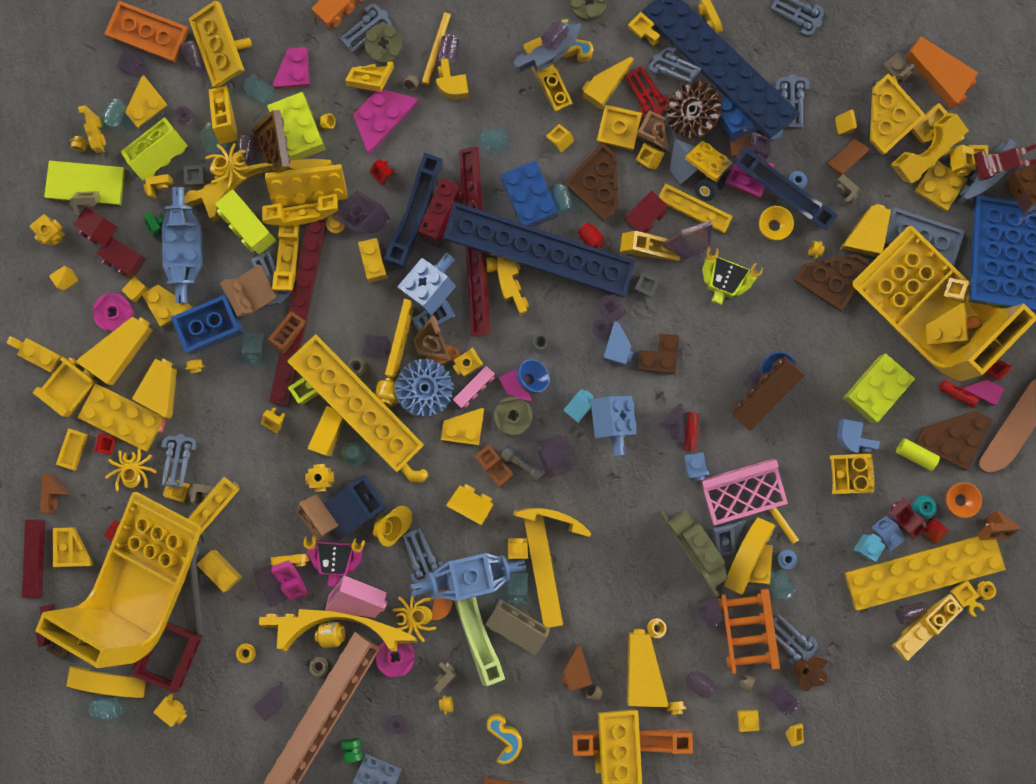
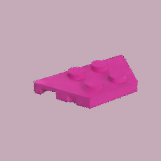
[353,89,419,154]

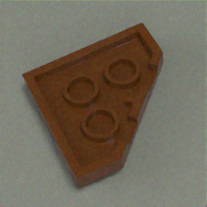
[252,110,290,172]
[564,142,618,222]
[793,253,871,312]
[915,411,993,471]

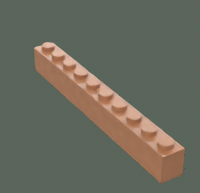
[263,632,381,784]

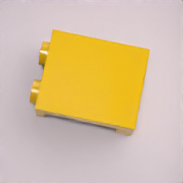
[33,357,98,418]

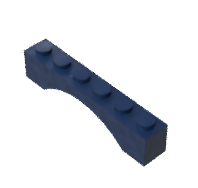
[732,147,838,231]
[384,152,444,269]

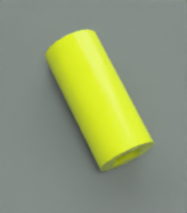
[896,438,940,471]

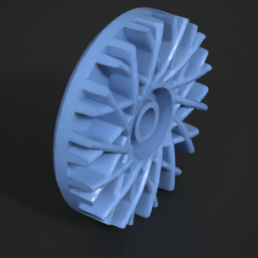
[395,359,454,417]

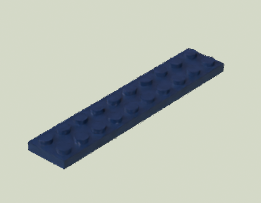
[642,0,799,140]
[443,202,635,298]

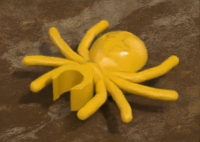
[205,143,250,188]
[105,448,157,492]
[393,590,437,642]

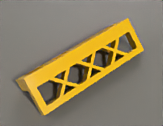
[187,476,239,535]

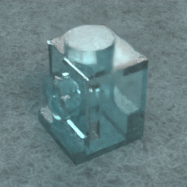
[89,696,122,720]

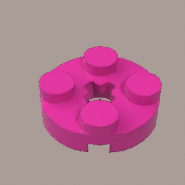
[93,293,134,331]
[376,642,415,677]

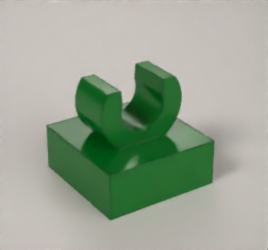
[144,212,164,238]

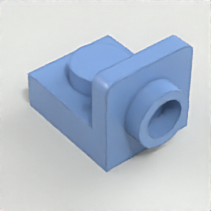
[684,452,709,481]

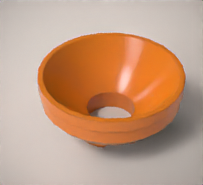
[945,482,982,518]

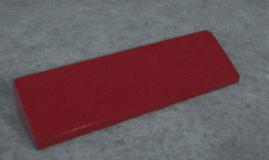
[22,519,45,598]

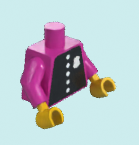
[303,535,365,586]

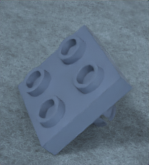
[352,754,402,784]

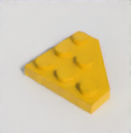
[870,73,926,155]

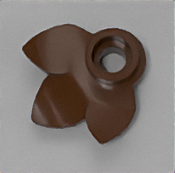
[794,656,828,691]

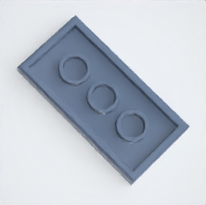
[884,207,965,266]

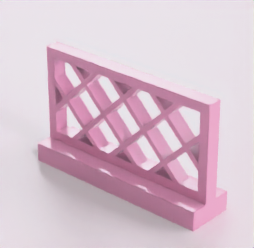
[699,459,788,525]

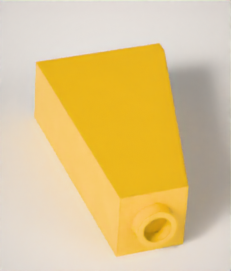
[76,317,153,385]
[627,629,668,707]

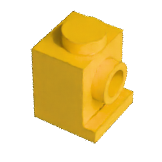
[946,145,976,177]
[453,348,483,377]
[508,538,528,559]
[153,694,187,727]

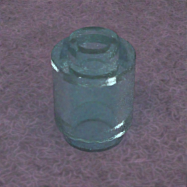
[101,98,127,128]
[549,183,573,213]

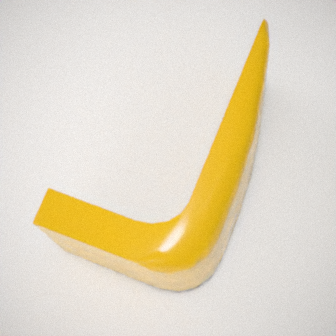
[853,226,1036,381]
[35,492,201,668]

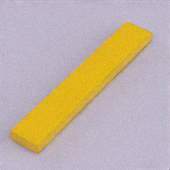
[524,514,563,628]

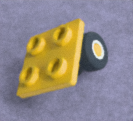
[685,141,732,201]

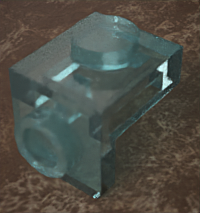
[201,123,228,154]

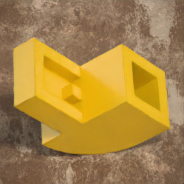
[436,58,469,100]

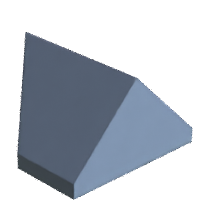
[669,139,700,185]
[710,519,747,557]

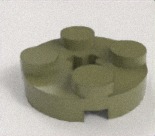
[570,0,607,21]
[365,24,403,63]
[494,397,532,435]

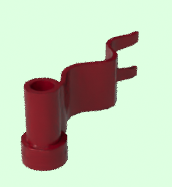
[973,144,1036,181]

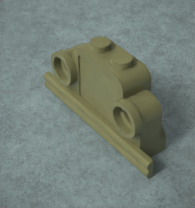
[659,509,728,597]

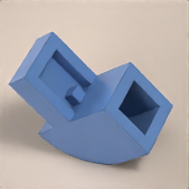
[837,419,880,454]

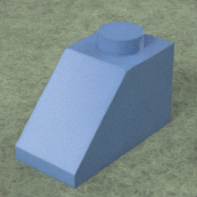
[603,321,633,366]

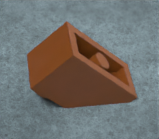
[561,644,592,691]

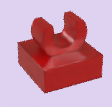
[369,159,395,186]

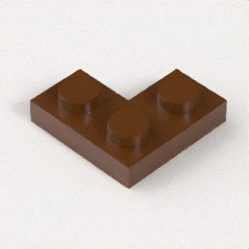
[637,333,679,374]

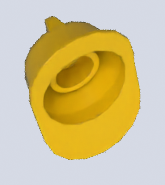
[372,506,412,547]

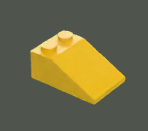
[446,484,494,525]

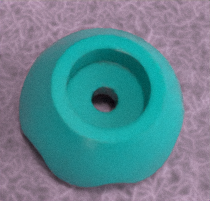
[912,495,937,519]

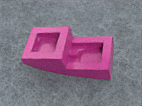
[271,560,308,601]

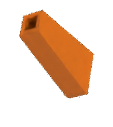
[905,36,978,109]

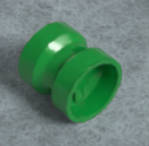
[341,738,363,763]

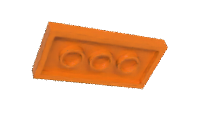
[104,1,189,63]

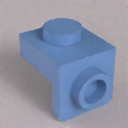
[872,516,906,552]

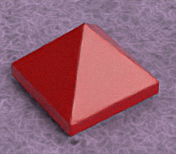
[985,359,1012,381]
[94,433,117,455]
[921,517,948,545]

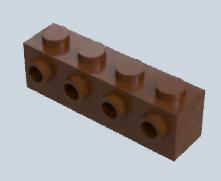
[731,356,805,431]

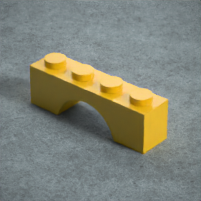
[891,113,969,183]

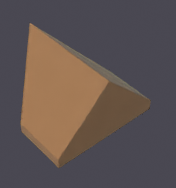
[637,110,670,153]
[412,316,451,360]

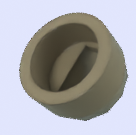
[403,75,419,92]
[739,675,756,693]
[585,683,602,701]

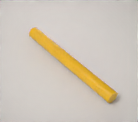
[421,12,451,85]

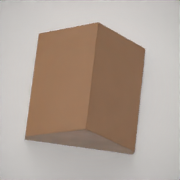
[295,494,339,542]

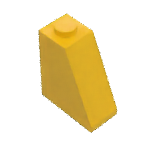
[840,204,891,257]
[132,358,177,419]
[308,406,345,457]

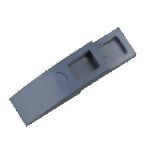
[513,23,581,74]
[957,139,1016,204]

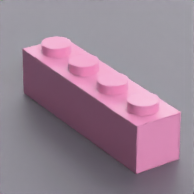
[453,366,495,409]

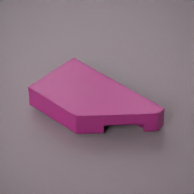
[499,369,532,402]
[964,380,1005,406]

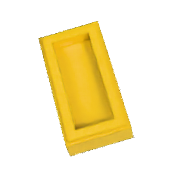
[56,428,89,471]

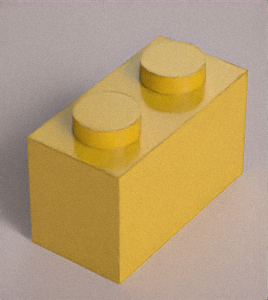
[358,238,388,283]
[197,550,242,593]

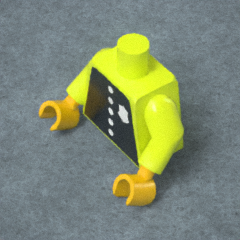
[702,246,763,305]

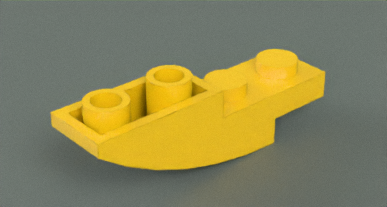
[523,37,573,112]
[497,257,529,316]
[891,594,963,661]

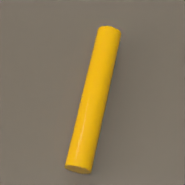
[768,503,799,544]

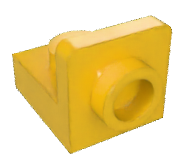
[144,174,174,200]

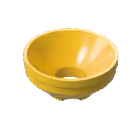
[759,206,794,241]

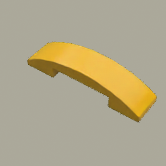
[262,194,338,226]
[272,225,299,291]
[513,508,591,537]
[724,517,776,595]
[66,666,147,698]

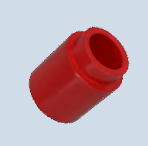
[577,222,605,249]

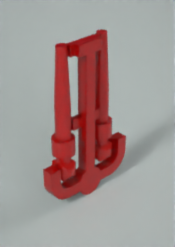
[625,66,670,119]

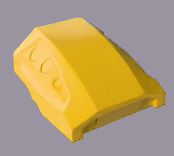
[830,454,875,494]

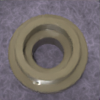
[347,357,366,377]
[309,657,329,677]

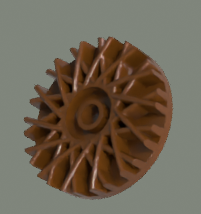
[665,80,722,139]

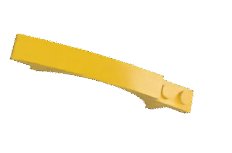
[184,159,333,222]
[259,609,417,651]

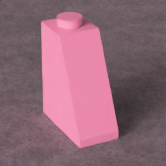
[325,575,387,618]

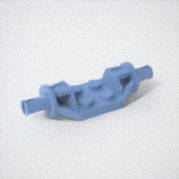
[162,187,203,303]
[410,553,526,601]

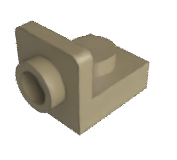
[881,53,915,82]
[834,174,860,206]
[70,191,100,216]
[189,483,215,503]
[434,660,457,693]

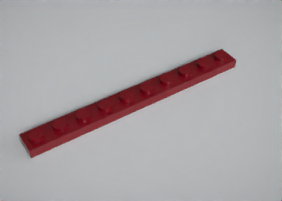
[459,146,491,337]
[269,219,327,406]

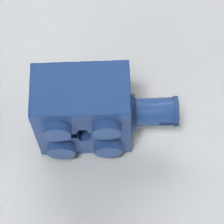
[398,253,456,315]
[591,396,637,456]

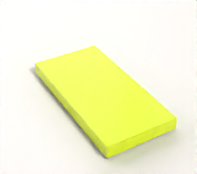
[44,161,126,206]

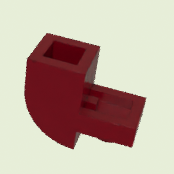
[887,498,927,540]

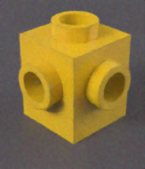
[29,214,65,247]
[305,464,334,492]

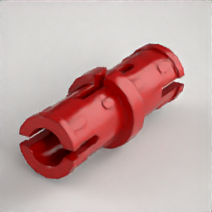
[938,379,979,408]
[684,412,700,451]

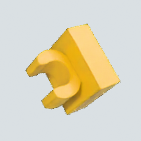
[261,407,285,434]

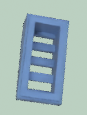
[411,300,456,332]

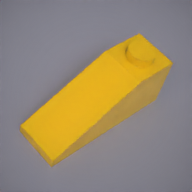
[582,57,634,110]
[209,85,238,144]
[620,231,682,261]

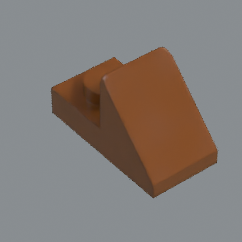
[40,474,71,513]
[977,510,1021,541]

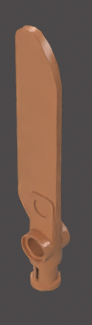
[978,379,1036,472]

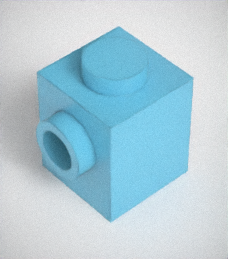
[564,389,594,422]
[853,534,886,562]

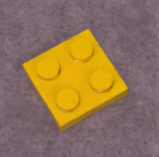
[596,105,642,151]
[913,160,967,212]

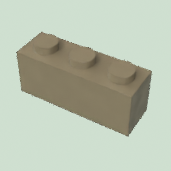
[485,599,550,656]

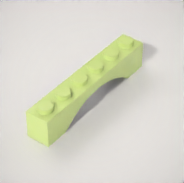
[454,596,505,686]

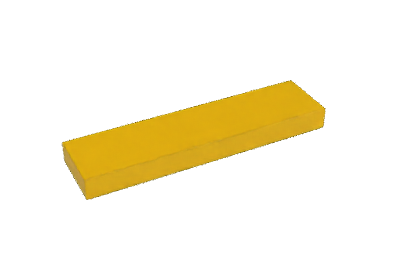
[659,183,733,234]

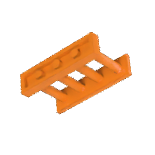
[718,588,780,674]

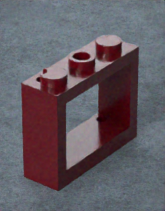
[418,178,462,248]
[132,622,203,693]

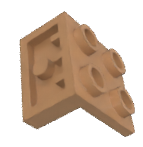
[220,265,278,317]

